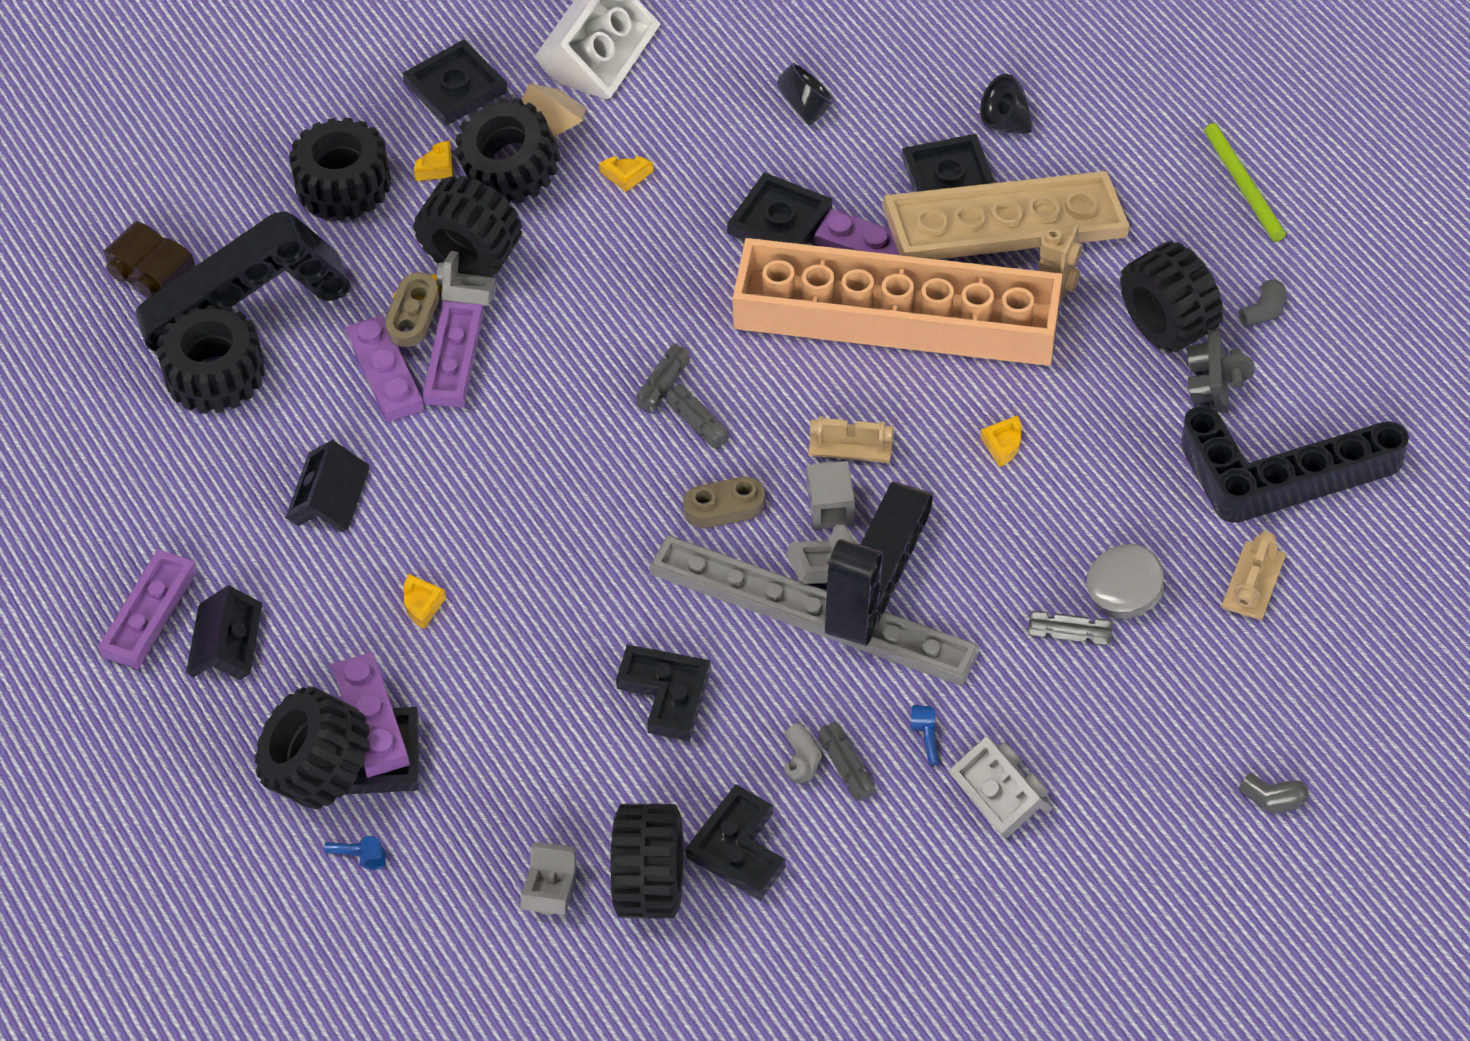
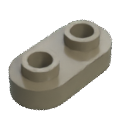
[385,272,439,347]
[683,477,765,528]

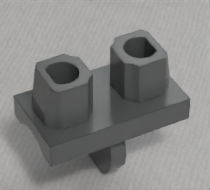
[1187,329,1254,412]

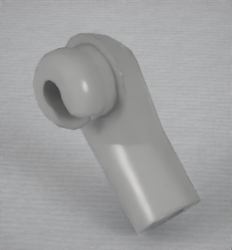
[785,723,822,784]

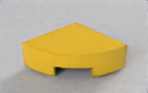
[414,141,453,181]
[599,156,654,192]
[980,415,1022,467]
[403,574,446,629]

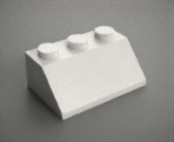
[534,0,661,100]

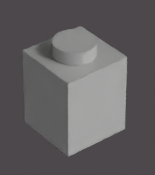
[807,461,855,530]

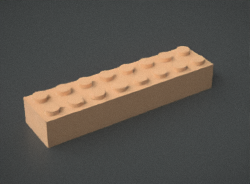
[732,238,1063,366]

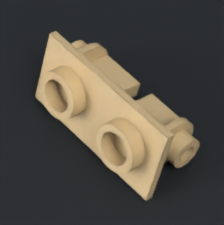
[1039,225,1083,306]
[808,416,894,463]
[1221,531,1286,621]

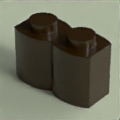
[103,221,196,298]

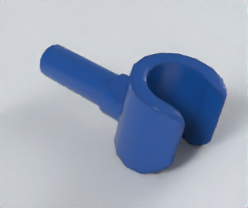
[910,705,940,766]
[324,836,386,870]

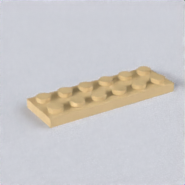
[882,171,1130,259]

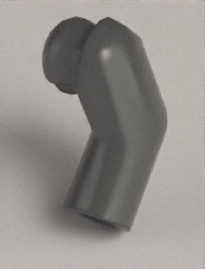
[1239,280,1287,327]
[1239,773,1309,814]

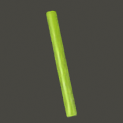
[1204,123,1286,242]

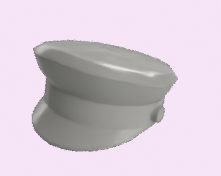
[1086,544,1164,619]

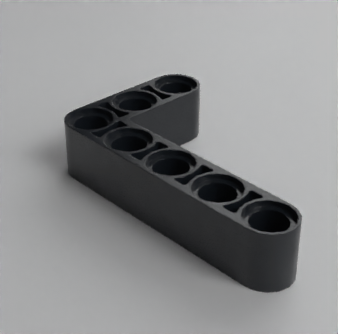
[135,212,350,351]
[1181,406,1409,523]
[825,481,933,646]

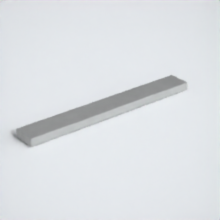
[650,535,979,687]

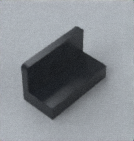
[285,439,370,532]
[186,585,263,680]

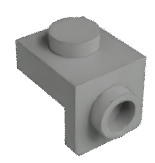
[436,251,497,306]
[786,524,856,584]
[520,842,577,915]

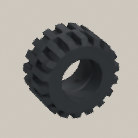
[455,98,560,204]
[289,117,391,220]
[413,176,522,277]
[1120,241,1223,353]
[157,305,265,414]
[255,686,369,809]
[610,803,683,919]

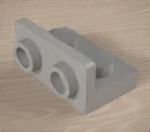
[948,736,1053,839]

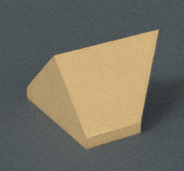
[518,84,586,146]

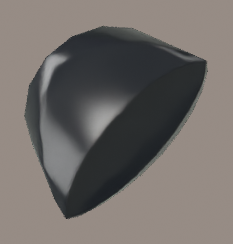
[777,63,834,125]
[980,73,1032,134]

